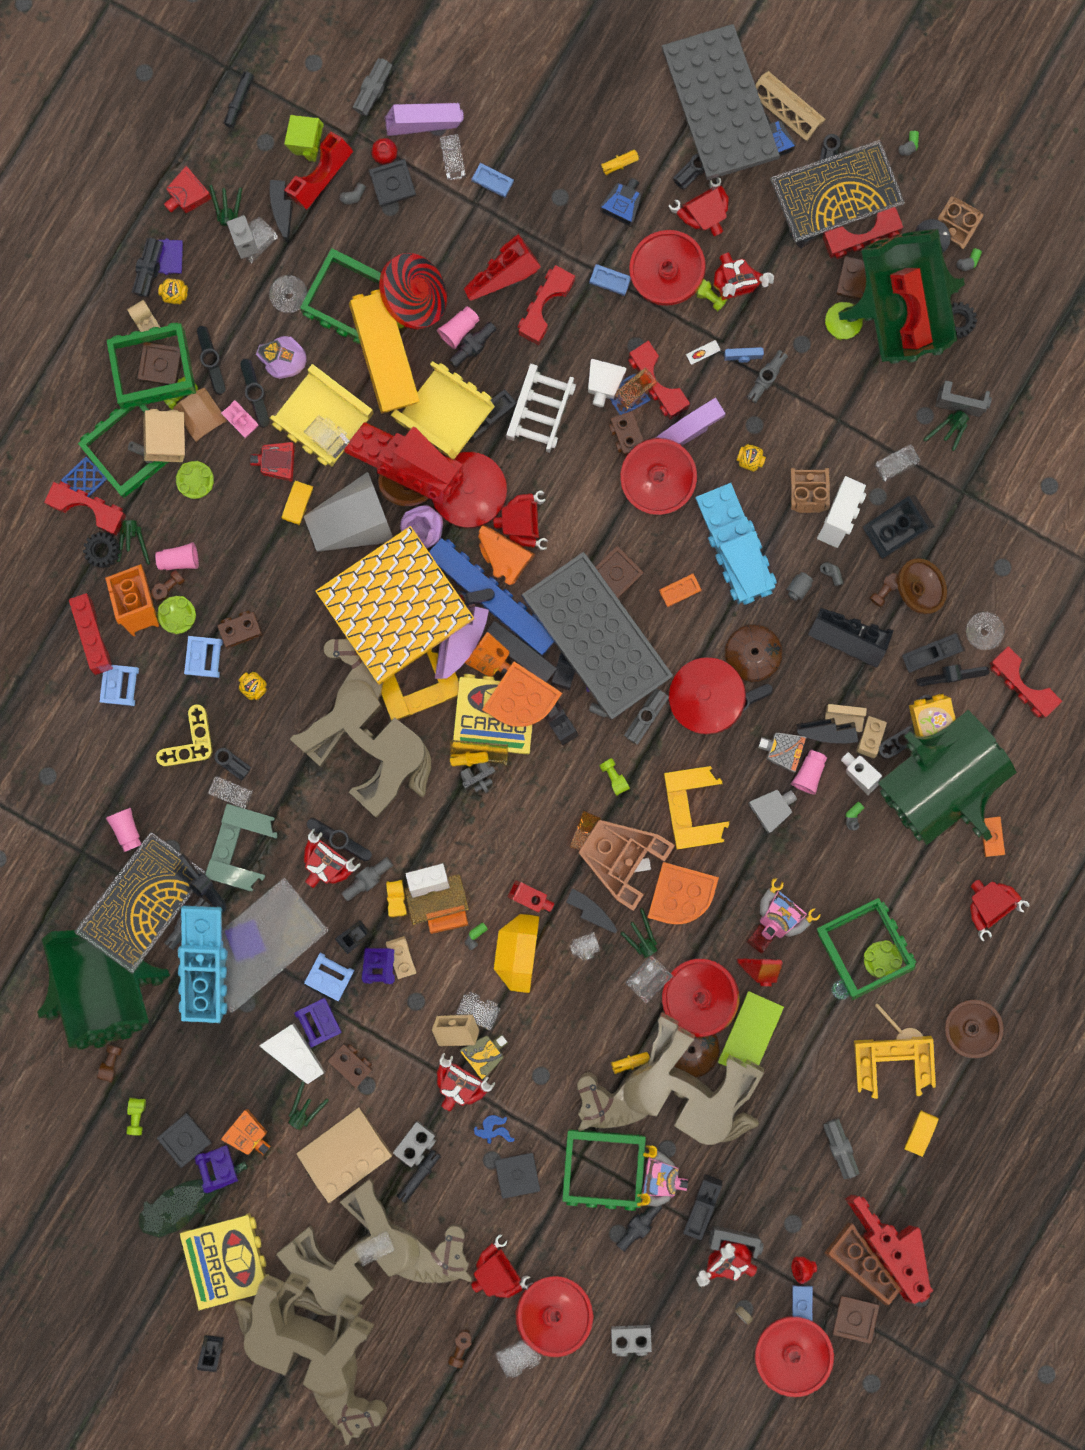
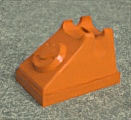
[478,525,536,585]
[105,564,159,636]

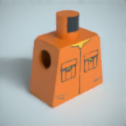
[465,632,511,677]
[222,1109,271,1155]

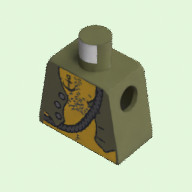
[460,1034,508,1080]

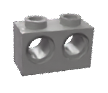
[393,1120,436,1167]
[611,1325,652,1356]

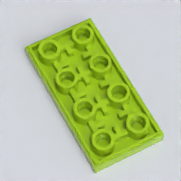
[718,991,784,1066]

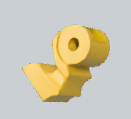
[386,880,407,917]

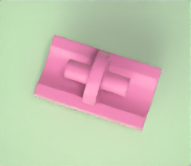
[221,400,259,438]

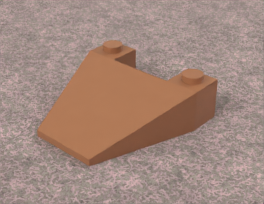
[578,820,675,911]

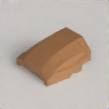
[937,196,984,249]
[173,387,228,442]
[790,468,830,513]

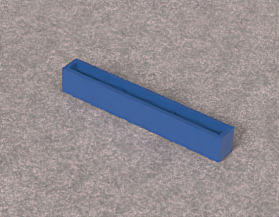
[429,538,555,657]

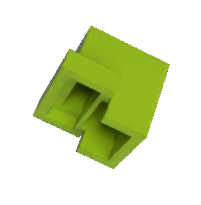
[284,115,323,162]

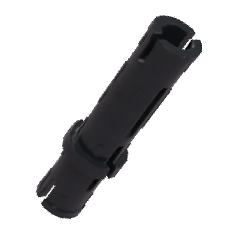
[223,71,254,128]
[396,1149,442,1203]

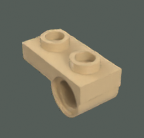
[127,300,160,332]
[856,716,887,759]
[386,936,416,979]

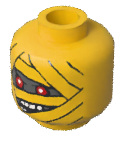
[159,278,188,304]
[736,444,766,471]
[239,672,267,700]

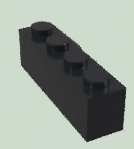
[808,608,894,668]

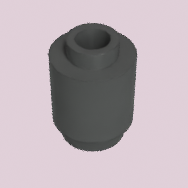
[786,572,813,601]

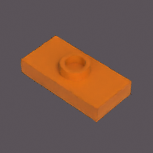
[659,574,702,608]
[982,817,1005,857]
[426,906,468,934]

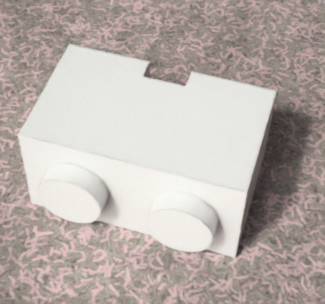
[406,864,450,898]

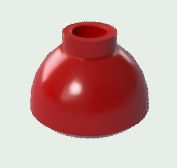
[371,138,398,165]
[791,1256,817,1284]

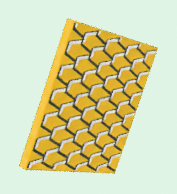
[316,526,474,684]

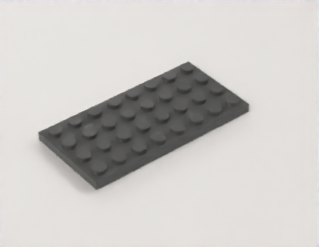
[662,24,780,180]
[521,552,673,720]

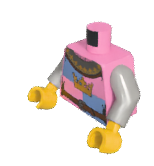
[760,878,821,940]
[637,1145,688,1207]

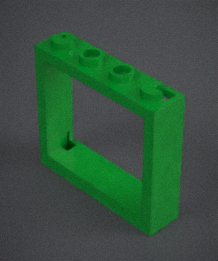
[300,248,381,345]
[107,323,196,410]
[78,405,169,499]
[816,898,916,1000]
[562,1129,646,1211]

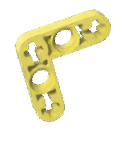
[156,705,213,766]

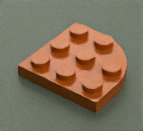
[482,662,562,727]
[647,862,719,924]

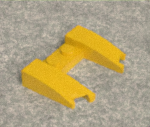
[381,649,459,720]
[664,766,729,850]
[854,1036,936,1099]

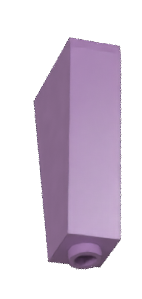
[385,103,463,136]

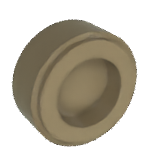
[735,1306,753,1325]

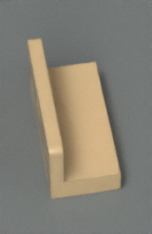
[825,704,867,732]

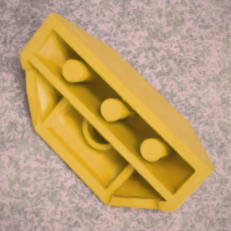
[494,914,539,993]

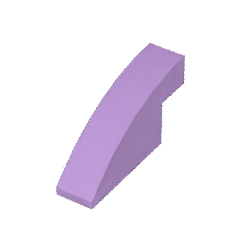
[656,398,725,445]
[435,607,489,679]

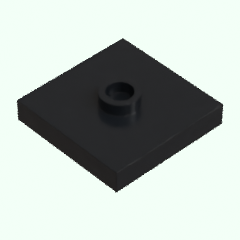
[369,159,416,207]
[157,1112,212,1168]
[495,1152,540,1199]

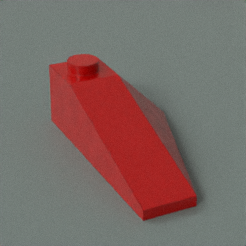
[464,234,541,301]
[736,959,782,986]

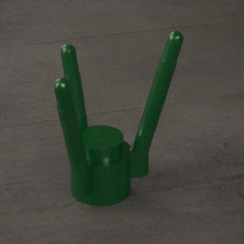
[209,185,242,226]
[923,410,969,451]
[117,520,150,565]
[621,908,658,958]
[288,1080,329,1130]

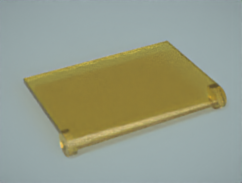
[450,740,508,766]
[404,874,469,925]

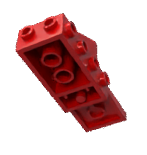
[344,422,464,504]
[845,1195,933,1304]

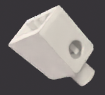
[588,359,626,407]
[841,752,882,795]

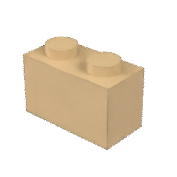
[432,1015,479,1046]

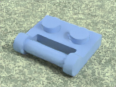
[184,636,223,678]
[100,665,139,706]
[304,953,354,1001]

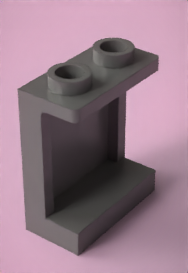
[935,380,992,417]
[708,1225,763,1259]

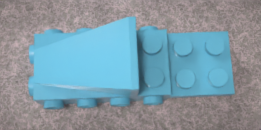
[695,483,777,605]
[178,906,228,1023]

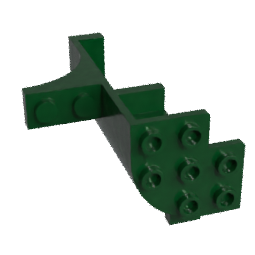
[838,229,965,364]
[878,710,1017,845]
[37,930,170,1050]

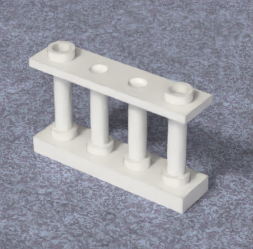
[506,364,576,453]

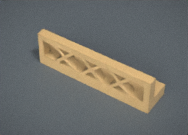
[755,71,825,141]

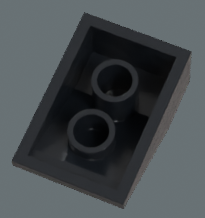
[863,495,935,559]

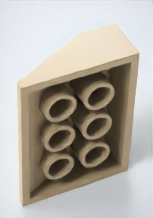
[296,1107,393,1203]

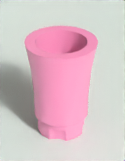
[437,307,479,349]
[155,542,199,570]
[791,750,827,795]
[106,808,142,852]

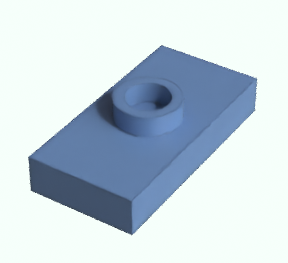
[472,163,514,198]
[589,264,631,296]
[724,347,764,363]
[792,1285,812,1321]

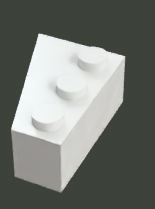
[817,476,866,548]
[260,1024,326,1084]

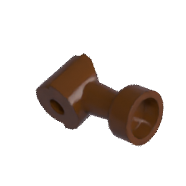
[151,570,185,601]
[869,573,898,608]
[97,1044,123,1083]
[447,1329,472,1368]

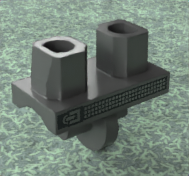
[460,762,495,793]

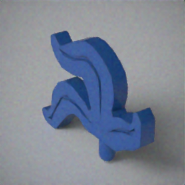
[474,1115,515,1144]

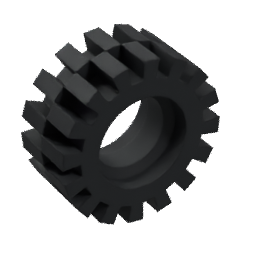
[951,302,977,339]
[83,532,121,568]

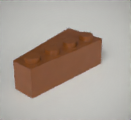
[824,1223,901,1305]

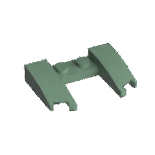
[205,804,278,891]

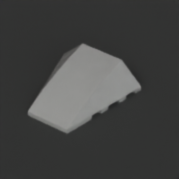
[304,472,393,552]

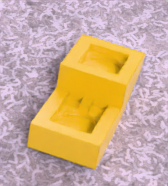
[282,481,313,525]
[905,1110,938,1157]

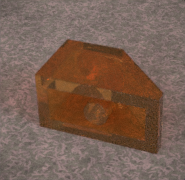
[615,367,658,410]
[570,811,601,851]

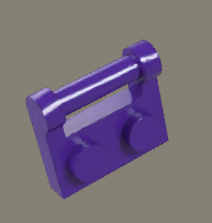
[362,948,395,984]
[294,998,342,1048]
[195,1145,238,1193]

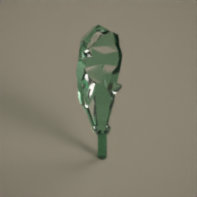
[139,1161,248,1238]

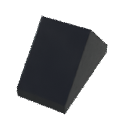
[335,920,372,954]
[197,1335,224,1373]

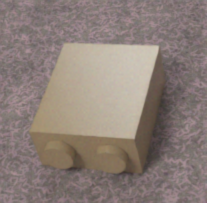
[143,409,185,462]

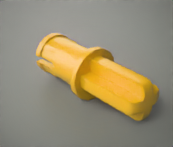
[601,150,639,175]
[450,751,489,766]
[611,1052,650,1074]

